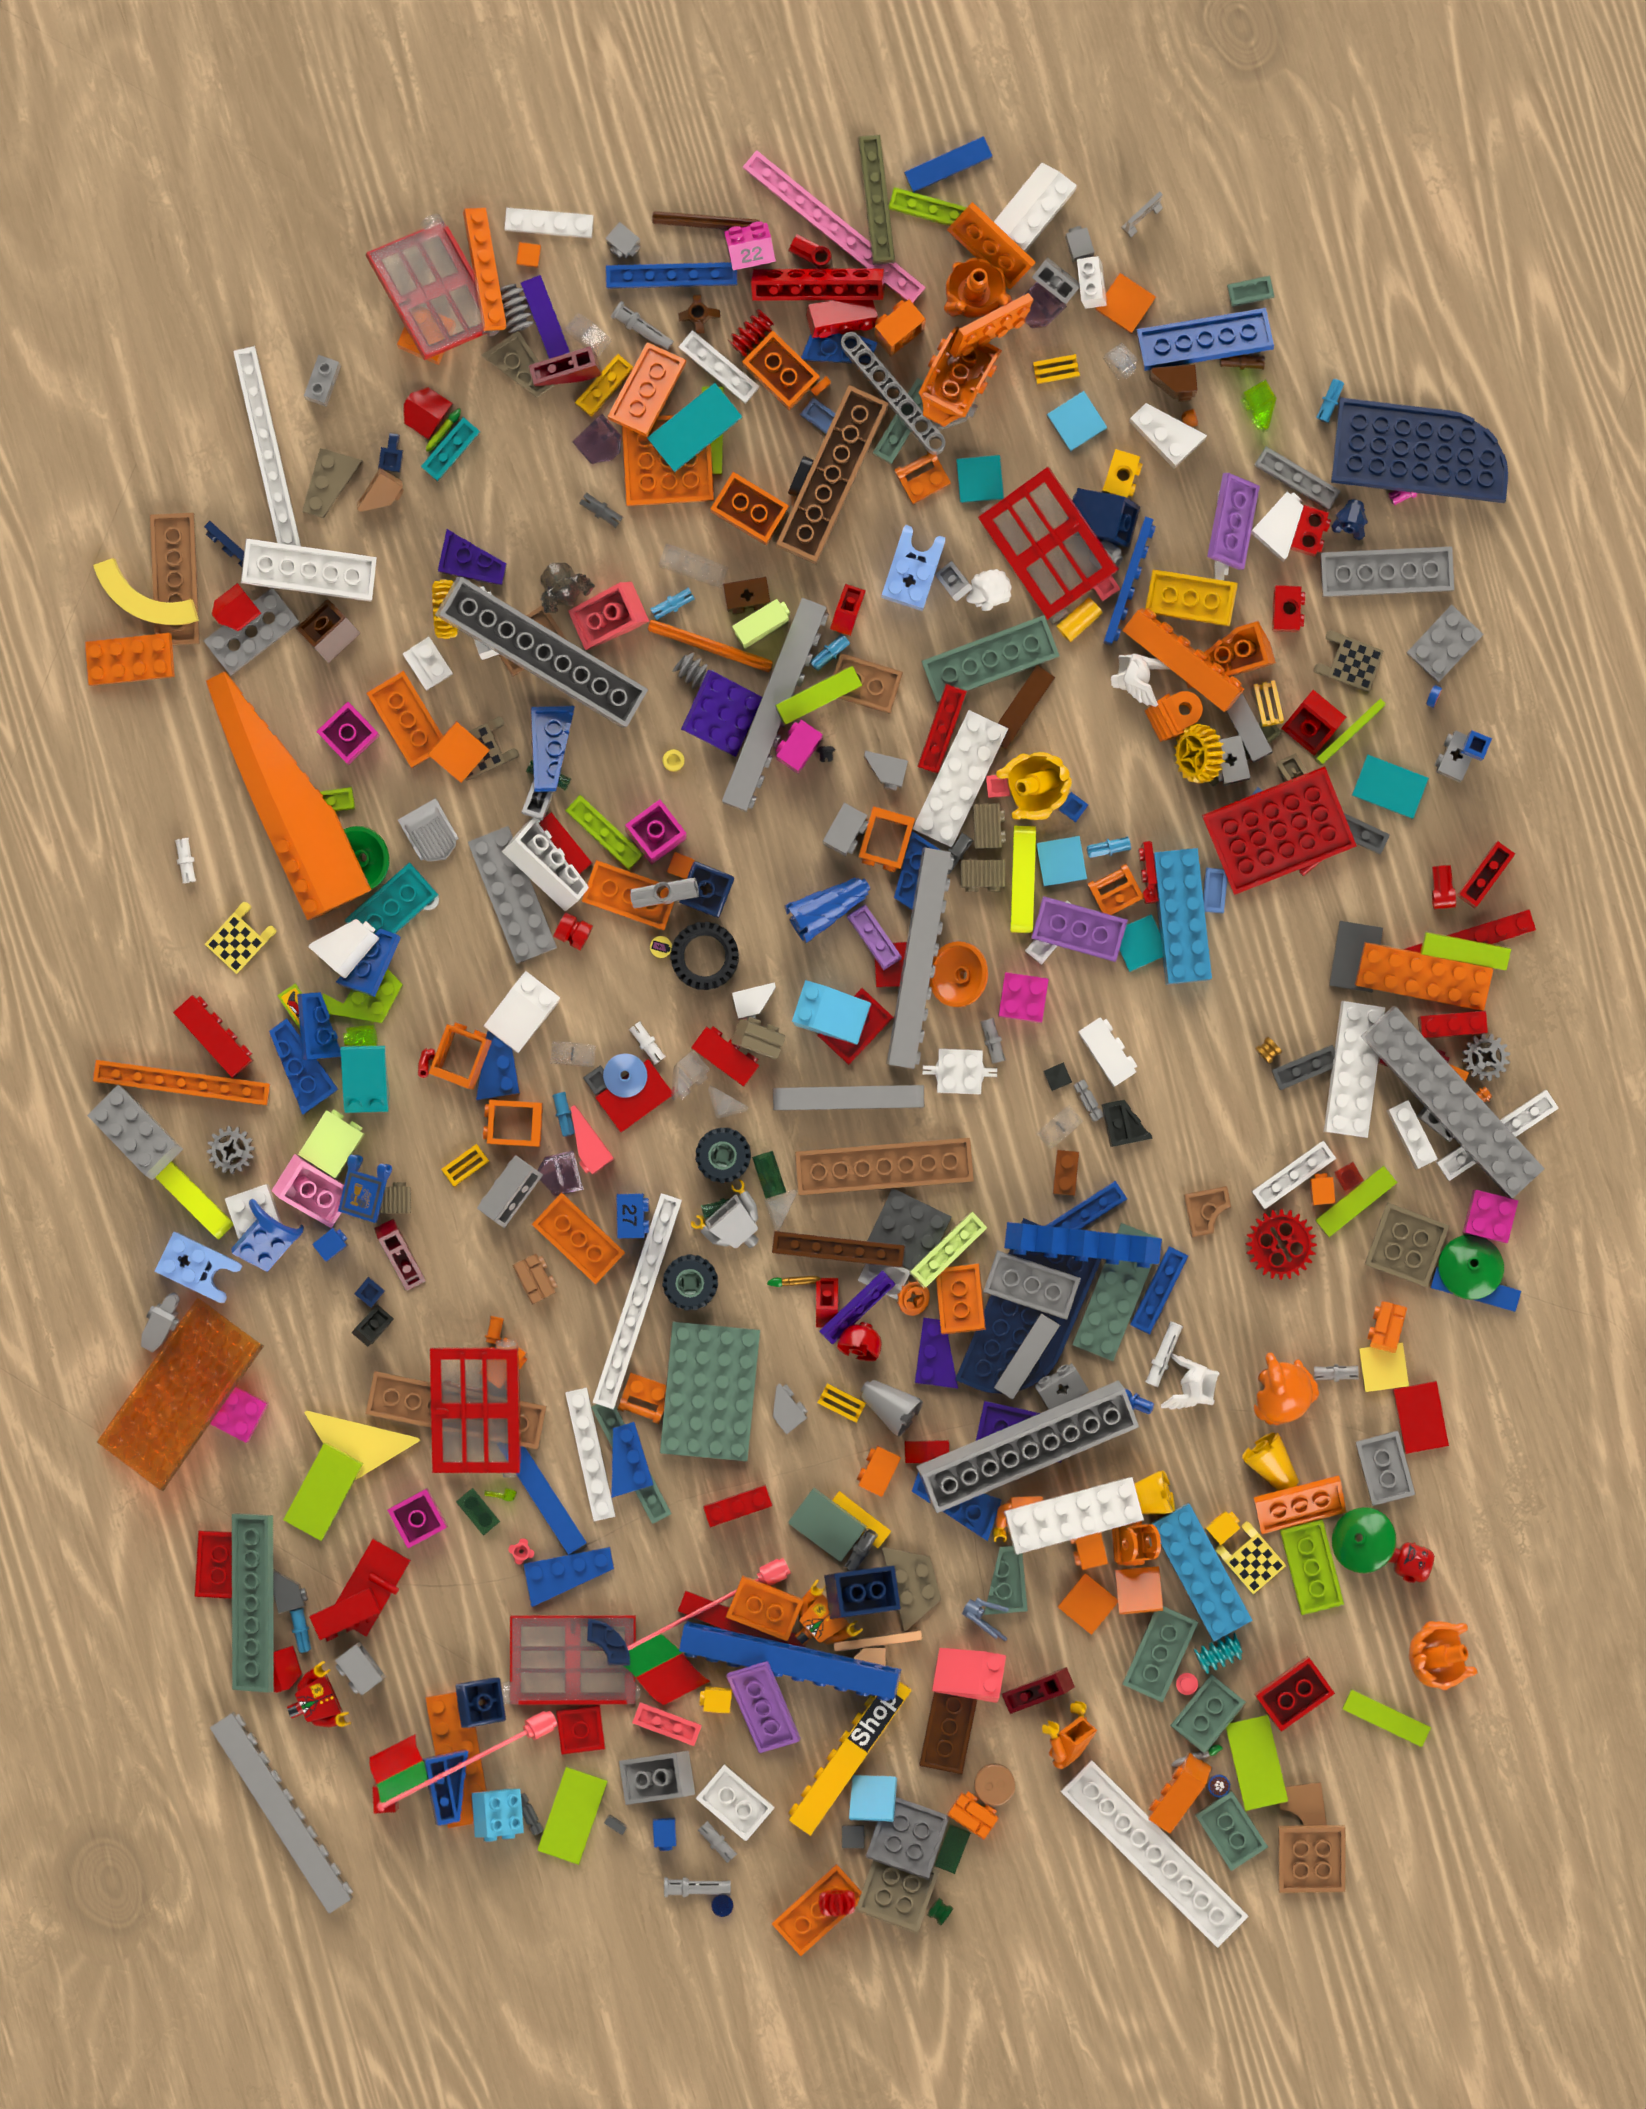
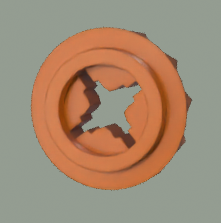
[897,1281,930,1316]

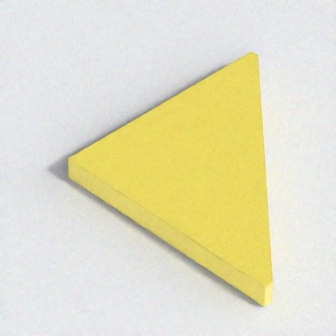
[304,1411,421,1480]

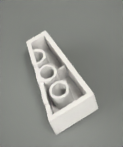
[502,817,589,912]

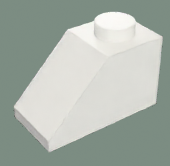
[732,983,776,1020]

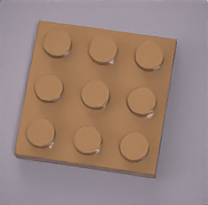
[1279,1825,1346,1893]

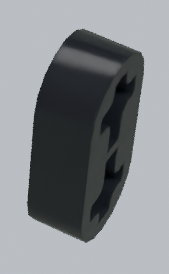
[788,456,814,497]

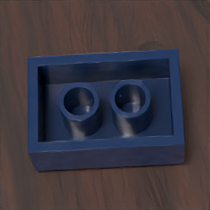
[824,1565,901,1619]

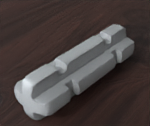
[1074,1080,1104,1122]

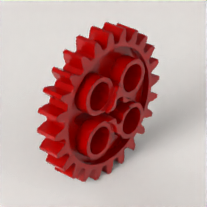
[1245,1209,1317,1280]

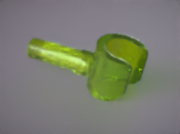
[484,1488,517,1502]

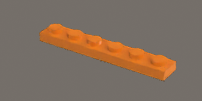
[463,208,506,331]

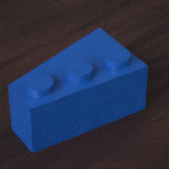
[423,1750,468,1826]

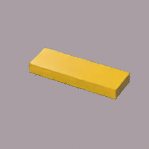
[575,354,633,418]
[832,1491,891,1548]

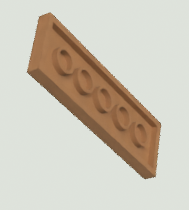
[150,513,200,645]

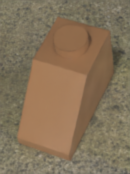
[357,468,404,512]

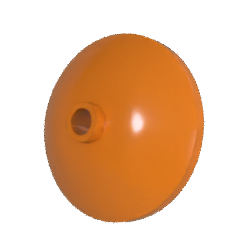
[929,941,988,1007]

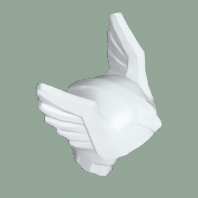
[1111,653,1170,707]
[1161,1353,1220,1410]

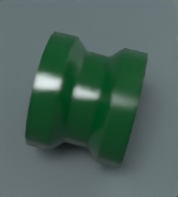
[927,1898,954,1926]

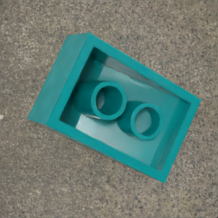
[341,1046,390,1113]

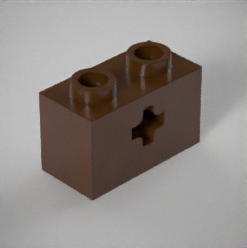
[723,577,771,615]

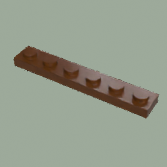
[772,1231,905,1268]

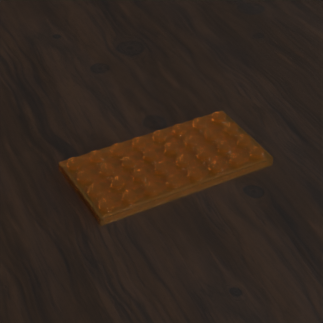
[97,1297,264,1491]

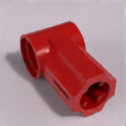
[788,234,832,269]
[1432,865,1456,910]

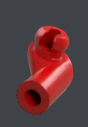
[418,1048,436,1078]

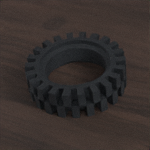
[671,922,739,990]

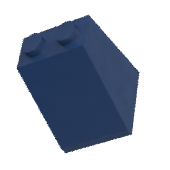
[1067,488,1140,549]

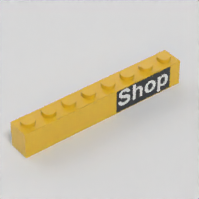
[788,1681,912,1836]

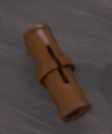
[1220,354,1265,370]

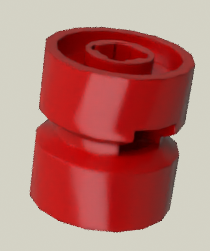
[553,912,593,951]

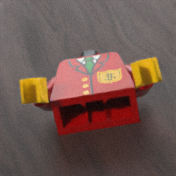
[287,1661,351,1728]

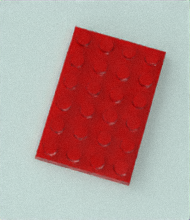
[1202,766,1357,895]

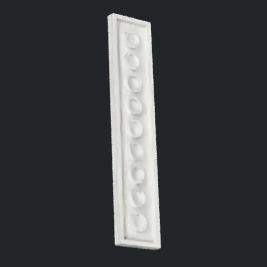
[1061,1760,1249,1948]

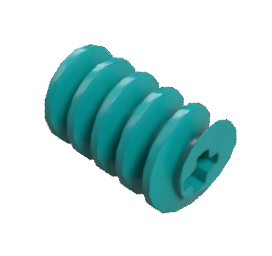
[1194,1632,1243,1674]

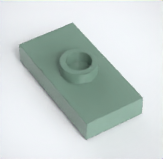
[1227,276,1275,307]

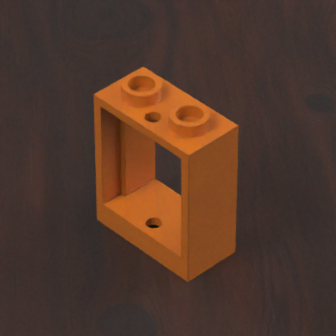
[858,806,915,873]
[429,1022,492,1090]
[483,1100,543,1147]

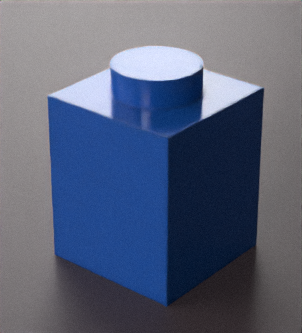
[1461,730,1492,761]
[312,1228,348,1262]
[653,1818,677,1851]

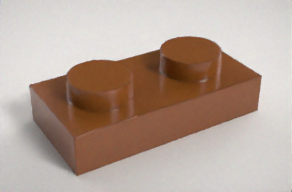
[1053,1150,1079,1196]

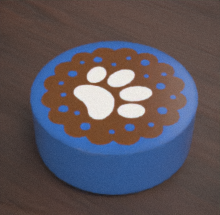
[1208,1774,1230,1797]

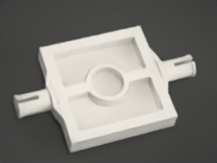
[922,1048,997,1094]

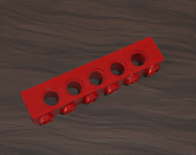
[751,268,885,301]

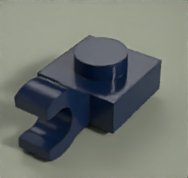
[378,433,404,473]

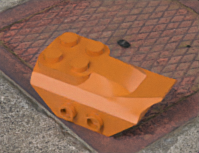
[918,326,1002,427]

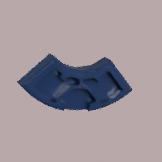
[587,1619,630,1666]

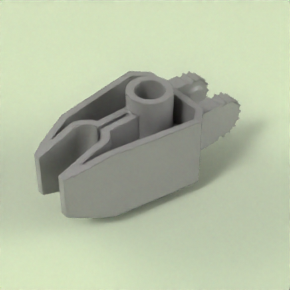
[141,1293,180,1352]

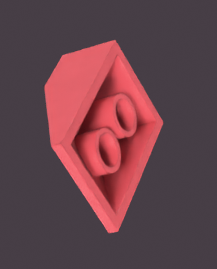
[568,582,649,650]
[571,1105,614,1175]
[932,1648,1006,1703]

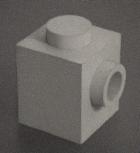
[606,222,640,259]

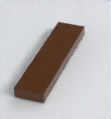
[998,665,1055,750]

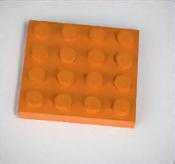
[622,415,714,506]

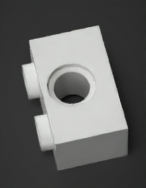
[1077,256,1107,309]

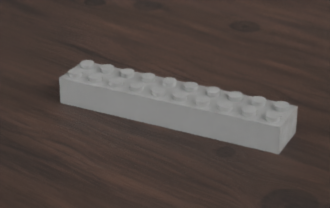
[435,577,648,727]
[1361,1007,1545,1199]
[916,1380,1139,1513]

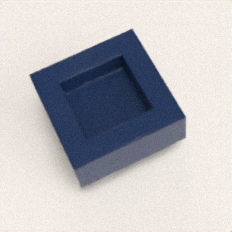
[354,1277,385,1308]

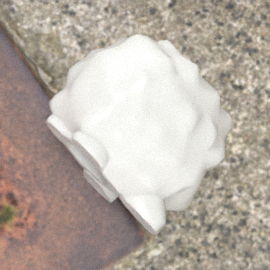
[966,569,1012,611]

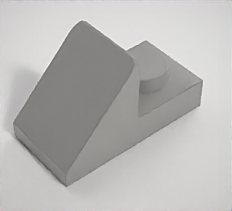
[935,561,973,602]

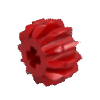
[818,1889,856,1916]

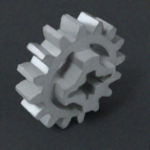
[1462,1034,1510,1081]
[207,1126,255,1174]

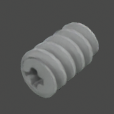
[500,284,534,333]
[672,653,714,689]

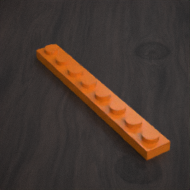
[93,1060,271,1106]

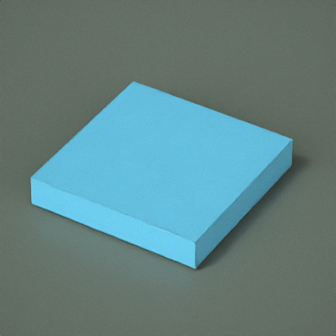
[1047,391,1107,452]
[1036,836,1087,887]
[849,1775,897,1822]

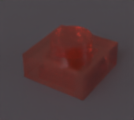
[1334,1162,1364,1192]

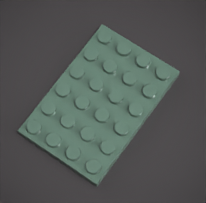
[660,1322,760,1461]

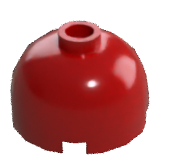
[837,1322,882,1362]

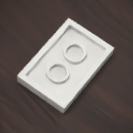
[696,1764,775,1841]

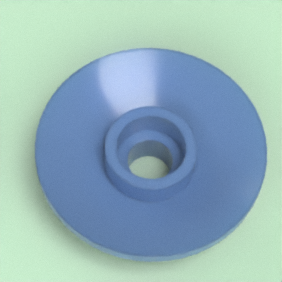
[603,1054,647,1097]

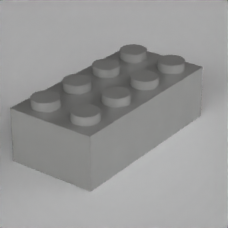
[87,1084,183,1180]

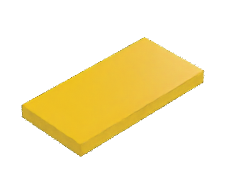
[1145,569,1238,626]

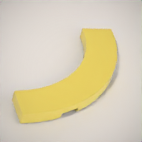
[93,558,199,625]

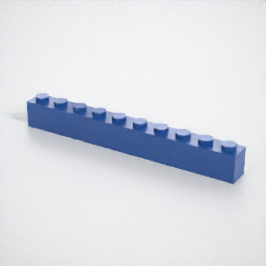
[679,1621,902,1701]

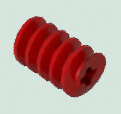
[728,309,775,357]

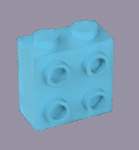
[472,1789,524,1842]

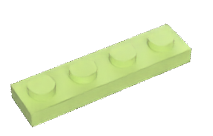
[909,1212,987,1288]

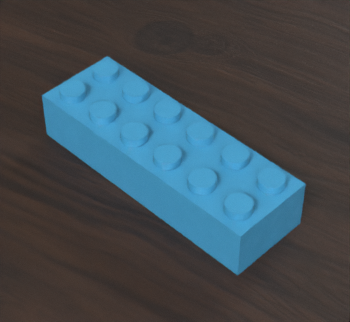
[1153,848,1212,985]
[1150,1503,1253,1641]

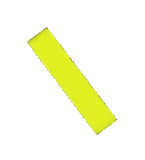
[1010,825,1036,933]
[155,1161,233,1240]

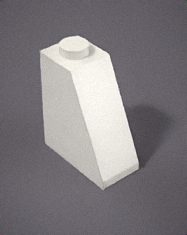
[1251,492,1303,562]
[308,919,379,978]

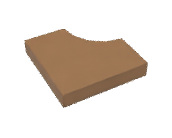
[1184,1186,1231,1237]
[1279,1782,1327,1826]

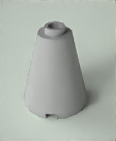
[861,1380,923,1436]

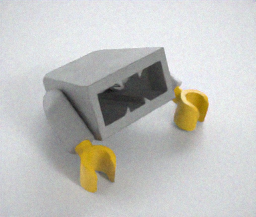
[691,1179,759,1248]

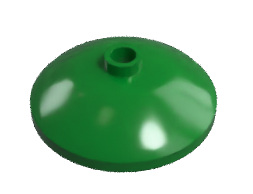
[343,826,390,889]
[1438,1235,1504,1300]
[1332,1507,1397,1573]

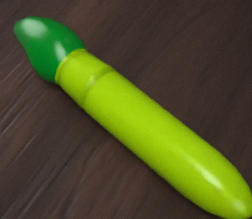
[426,408,461,452]

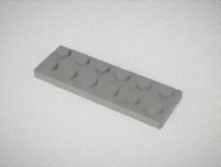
[1320,547,1454,597]
[468,826,557,964]

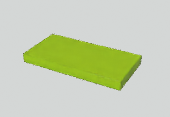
[283,1443,363,1541]
[1280,1519,1344,1615]
[1226,1715,1288,1811]
[537,1766,608,1865]

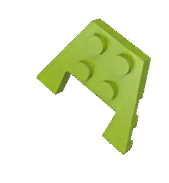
[322,968,403,1023]

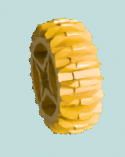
[432,579,458,639]
[1174,724,1225,784]

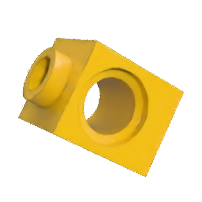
[1205,1510,1240,1545]

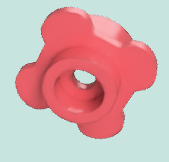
[508,1538,534,1564]

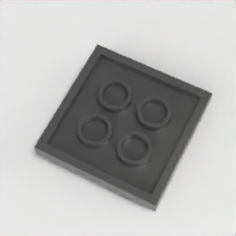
[867,1188,952,1270]

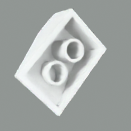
[483,971,560,1053]

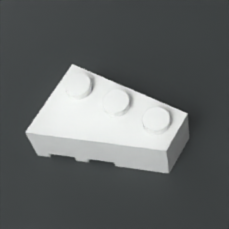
[1129,403,1207,469]

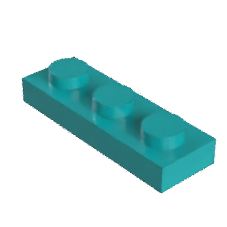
[421,417,480,482]

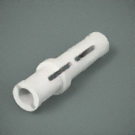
[1145,1321,1183,1387]

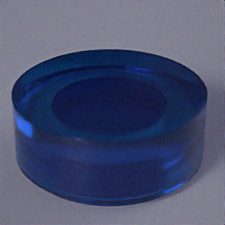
[711,1894,733,1917]

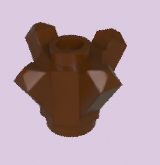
[678,294,721,334]

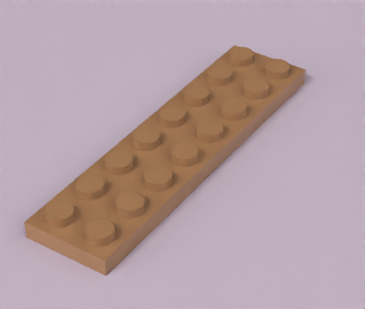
[795,1138,974,1195]
[366,1371,547,1449]

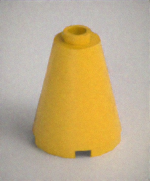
[1242,1432,1299,1491]
[1134,1470,1175,1514]

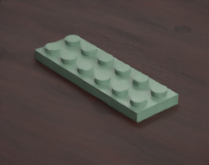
[921,615,1060,703]
[1072,1223,1158,1361]

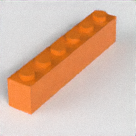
[1122,608,1245,712]

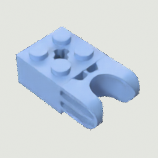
[881,525,945,611]
[155,1232,242,1303]

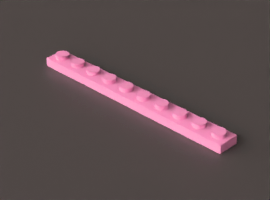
[743,150,926,304]

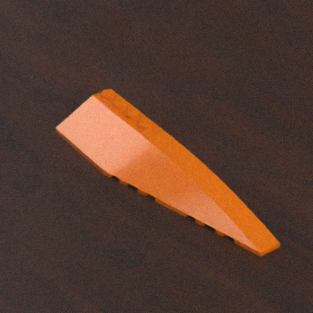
[206,671,371,920]

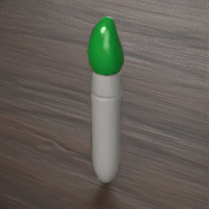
[1171,1745,1223,1768]

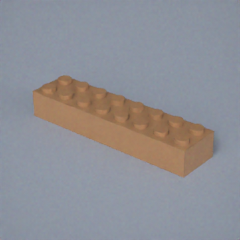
[776,385,889,565]

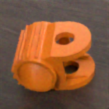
[1145,691,1203,742]
[1112,1521,1161,1565]

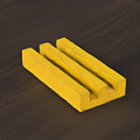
[1033,354,1080,385]
[1253,680,1284,727]
[441,1144,490,1187]
[817,1383,866,1423]

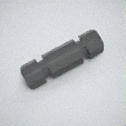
[521,1793,543,1835]

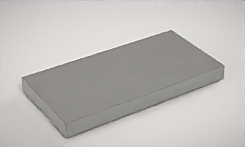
[983,1250,1081,1320]

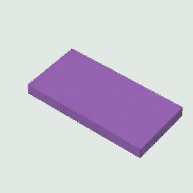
[1207,473,1260,570]
[1031,896,1128,962]
[726,1661,801,1753]

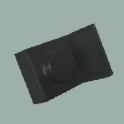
[352,1305,394,1347]

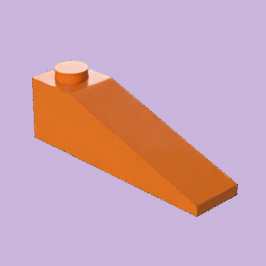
[1186,621,1276,688]

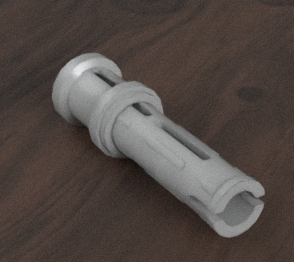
[611,301,674,351]
[664,1877,731,1897]

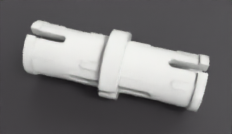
[175,838,196,884]
[629,1021,666,1065]

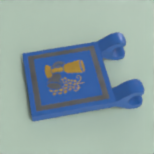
[338,1155,392,1223]

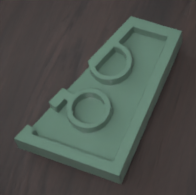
[984,1546,1028,1615]

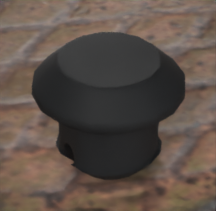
[816,746,836,762]

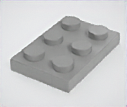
[1406,605,1484,682]
[1355,1431,1415,1506]

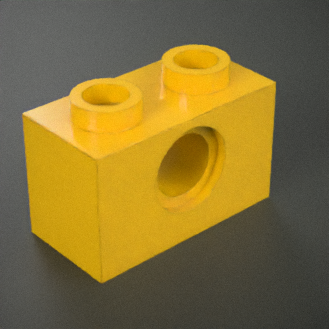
[1102,449,1143,498]
[699,1686,732,1713]

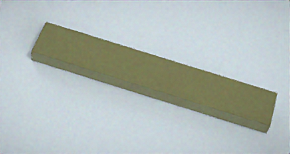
[858,135,895,265]

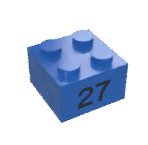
[617,1194,649,1239]

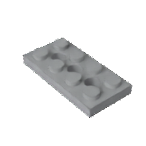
[204,588,300,676]

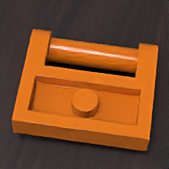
[894,451,951,504]
[1087,864,1143,915]
[617,1372,666,1424]

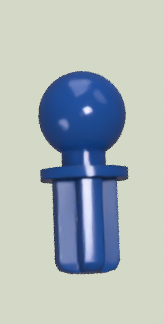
[1125,1389,1154,1414]

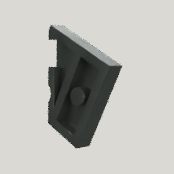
[1101,1100,1153,1147]

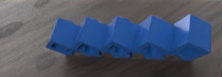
[1004,1222,1162,1268]

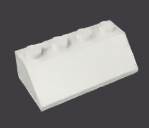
[994,163,1077,252]

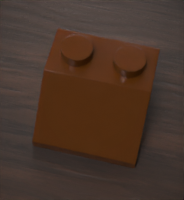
[1149,364,1198,402]
[296,599,360,663]

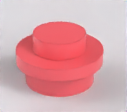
[1176,1673,1198,1695]

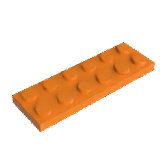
[1355,942,1494,1011]
[426,1692,487,1828]

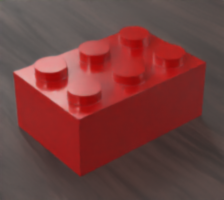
[1254,1656,1335,1732]

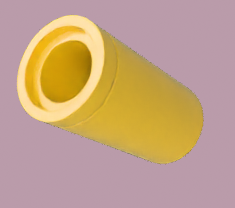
[1056,597,1103,643]

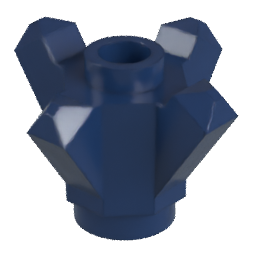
[1331,499,1368,540]

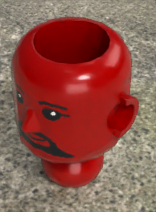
[1388,1542,1435,1583]

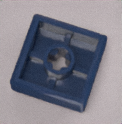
[679,861,734,918]
[455,1677,506,1728]

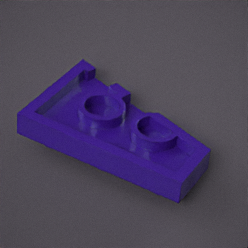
[438,529,507,586]
[915,1317,958,1389]

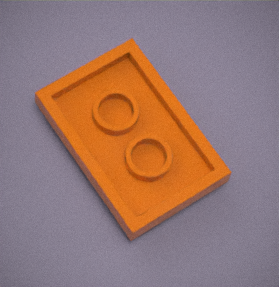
[936,1264,986,1335]
[726,1575,804,1641]

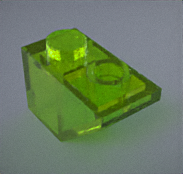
[1241,379,1277,433]
[343,1025,379,1047]

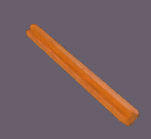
[648,619,773,672]

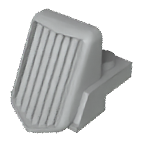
[398,798,459,861]

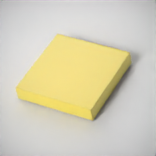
[1359,1342,1409,1392]

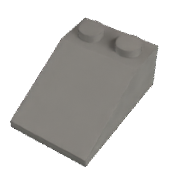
[619,1751,695,1805]

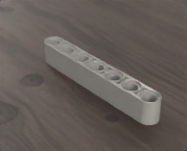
[841,332,945,455]
[773,1085,925,1110]

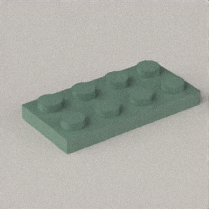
[1122,1606,1198,1703]

